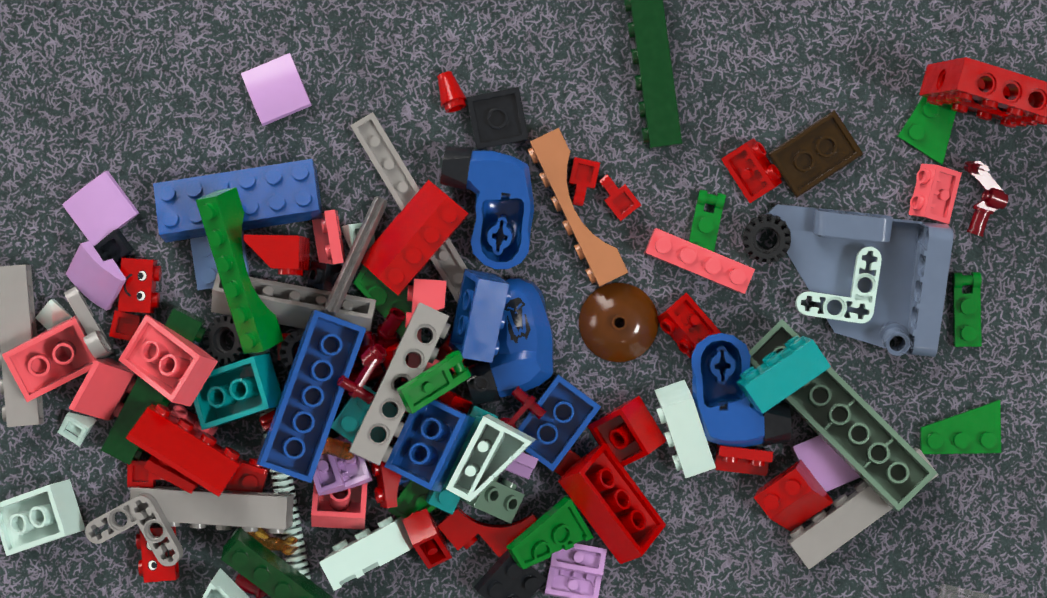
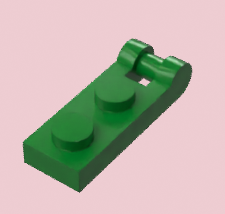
[688,189,726,252]
[952,272,982,347]
[397,351,471,414]

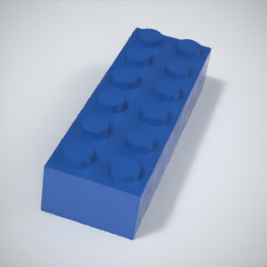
[153,159,323,243]
[257,310,367,483]

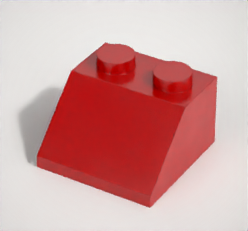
[587,396,667,467]
[754,459,833,531]

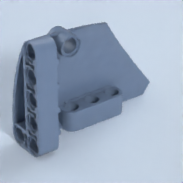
[766,204,953,357]

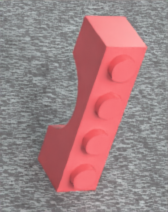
[644,228,755,294]
[401,279,446,382]

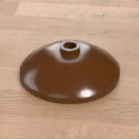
[579,283,658,362]

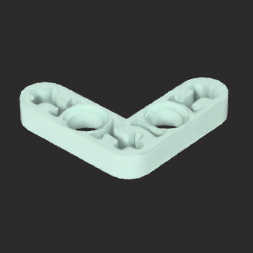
[795,247,882,323]

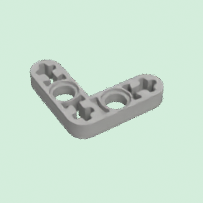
[64,286,114,359]
[85,493,183,567]

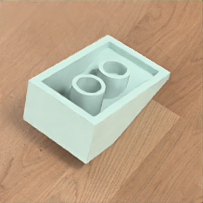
[0,479,85,556]

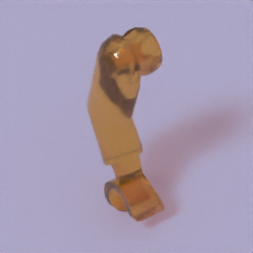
[321,438,355,460]
[247,528,299,555]

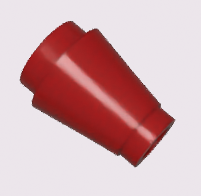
[437,71,467,113]

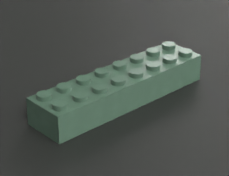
[749,319,937,512]

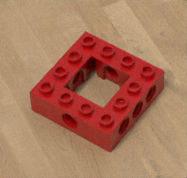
[919,57,1047,128]

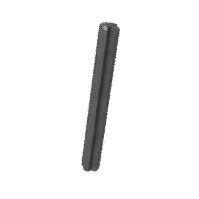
[324,196,387,316]

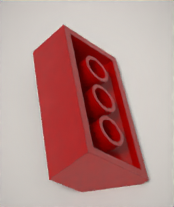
[361,180,469,295]
[243,235,310,276]
[125,403,244,497]
[558,442,666,564]

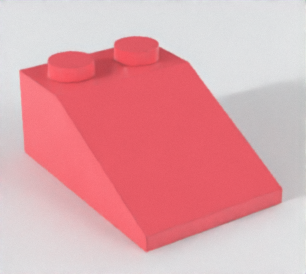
[119,315,218,407]
[2,316,98,402]
[69,358,137,421]
[311,461,369,530]

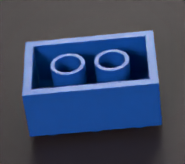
[449,269,511,363]
[517,374,601,471]
[384,399,476,492]

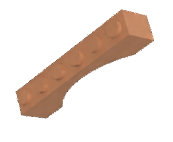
[527,128,628,286]

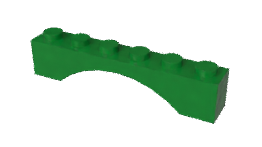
[196,187,284,354]

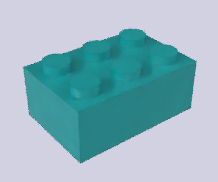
[737,335,831,414]
[194,353,282,430]

